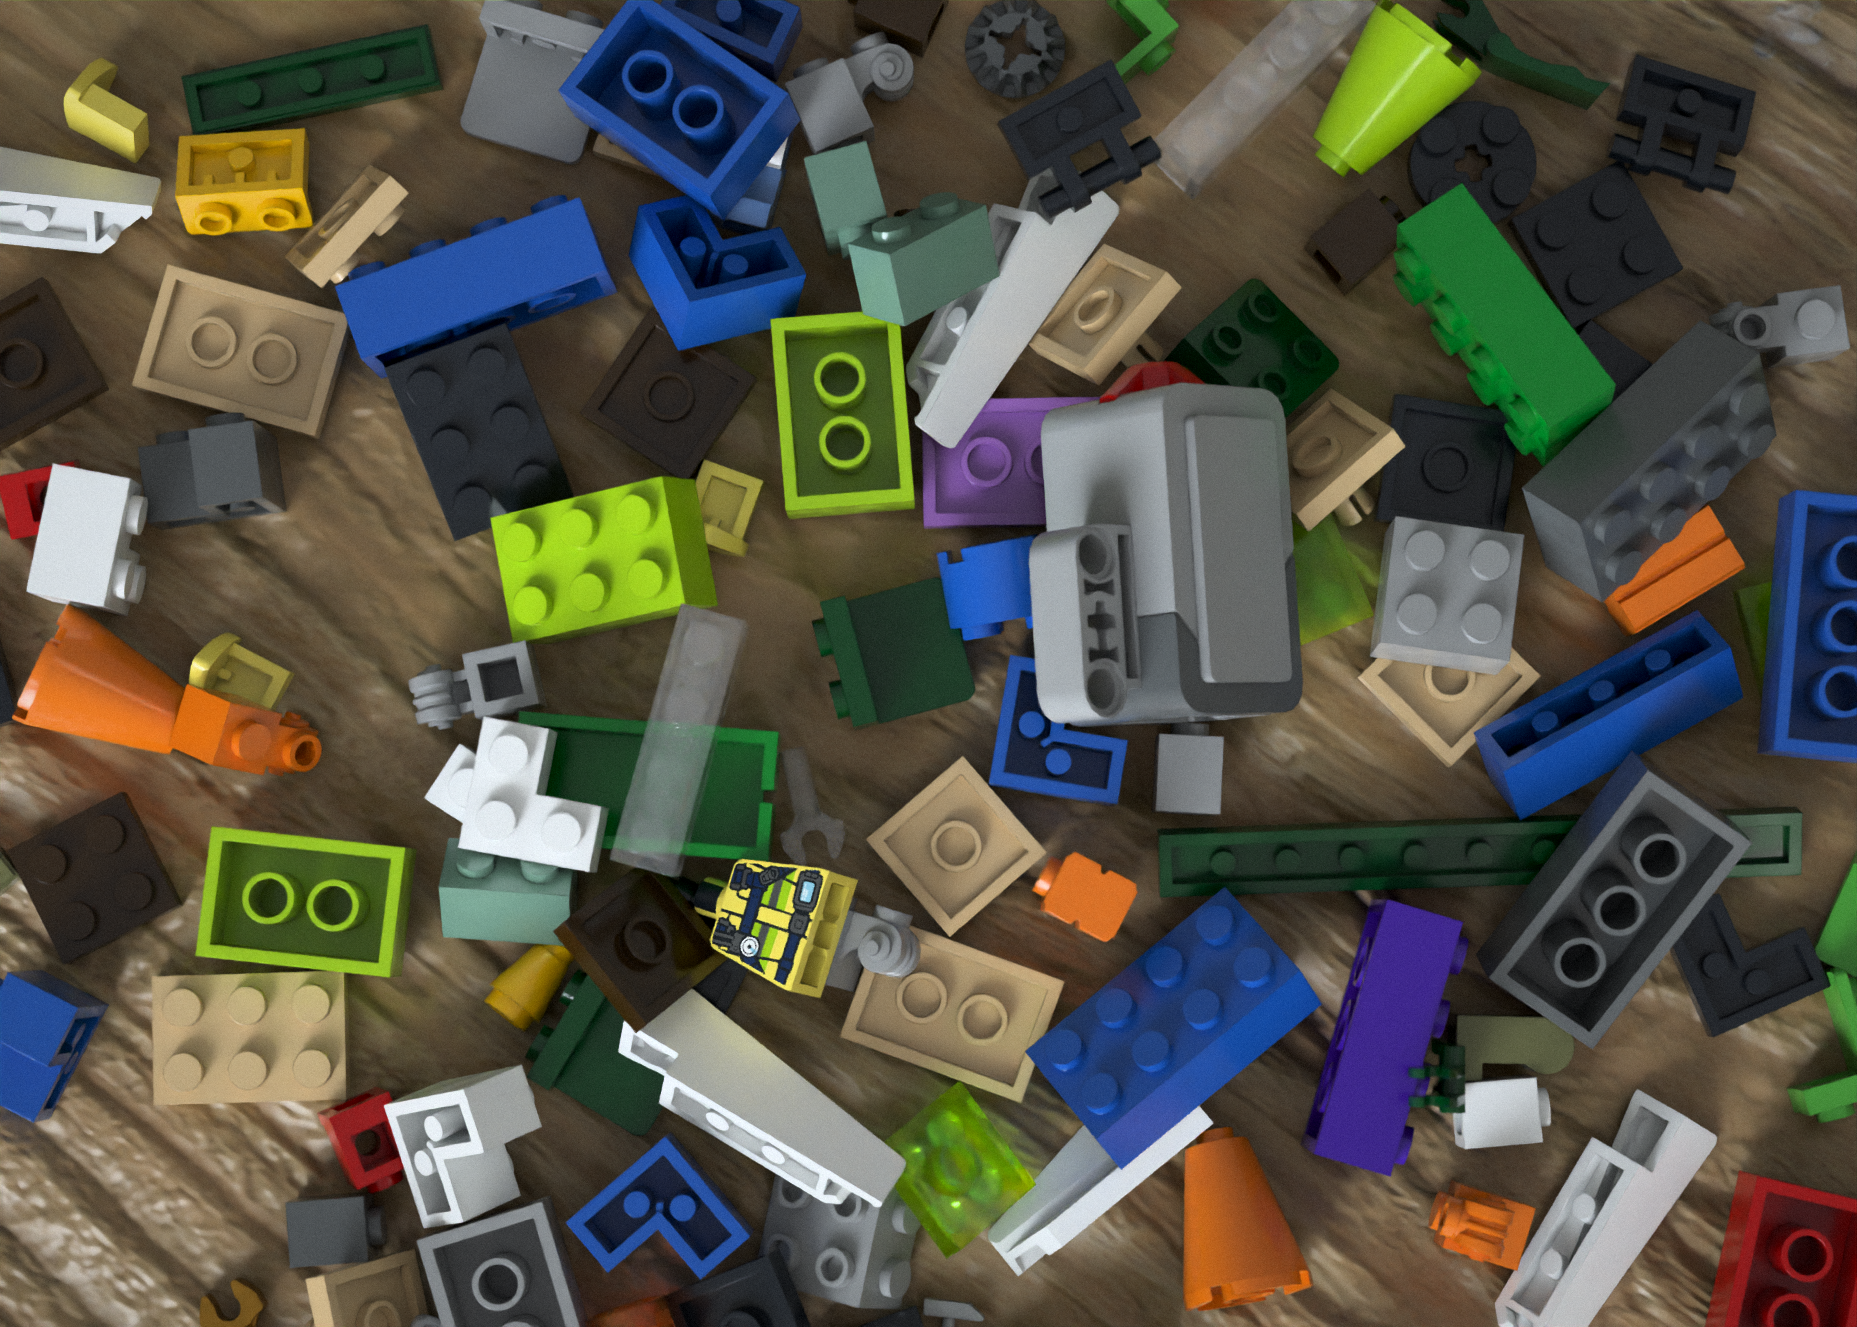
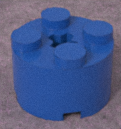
[936,534,1037,641]

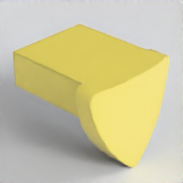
[64,58,149,164]
[696,459,765,557]
[189,632,295,711]

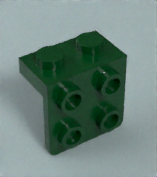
[1164,279,1339,419]
[812,577,975,731]
[525,969,665,1136]

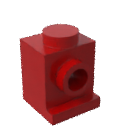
[0,459,93,540]
[317,1087,404,1193]

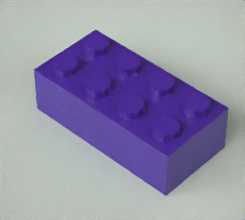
[1300,899,1468,1177]

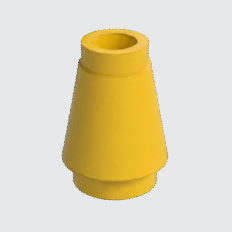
[484,944,575,1032]

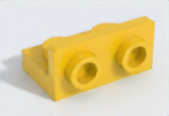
[175,128,313,236]

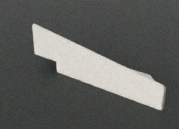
[0,147,161,254]
[905,169,1119,448]
[618,989,906,1207]
[1495,1089,1717,1327]
[988,1106,1213,1276]

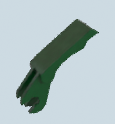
[1432,0,1610,110]
[1408,1039,1465,1113]

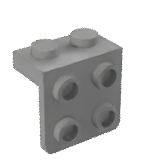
[460,0,605,165]
[758,1174,926,1309]

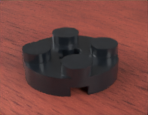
[1407,101,1537,225]

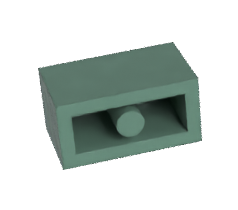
[804,141,887,260]
[848,192,1000,326]
[439,838,579,946]

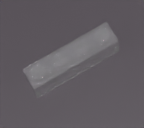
[1154,0,1376,200]
[610,603,749,878]

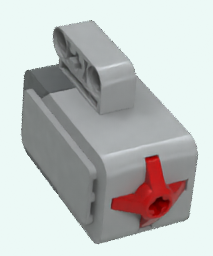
[1029,361,1303,727]

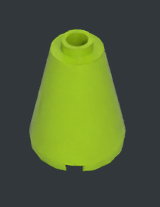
[1312,0,1482,178]

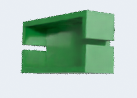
[1393,183,1616,467]
[518,711,782,862]

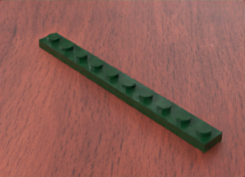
[1157,807,1803,897]

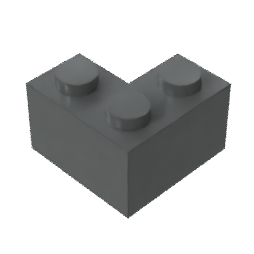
[138,413,287,530]

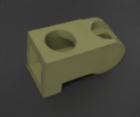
[1448,1013,1575,1081]

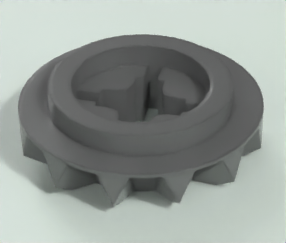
[965,0,1065,98]

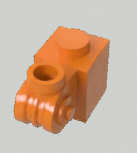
[168,684,322,776]
[1428,1180,1536,1271]

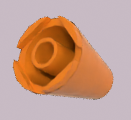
[12,603,185,755]
[1183,1127,1314,1312]

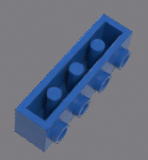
[1473,610,1744,820]

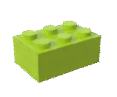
[770,311,915,519]
[490,476,718,644]
[195,826,417,978]

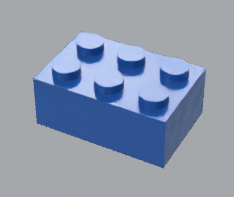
[558,0,801,221]

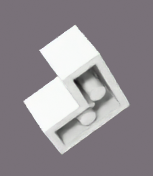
[26,463,148,616]
[458,717,609,873]
[384,1065,542,1228]

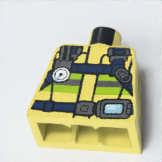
[694,859,858,998]

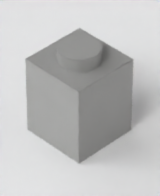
[1152,723,1224,816]

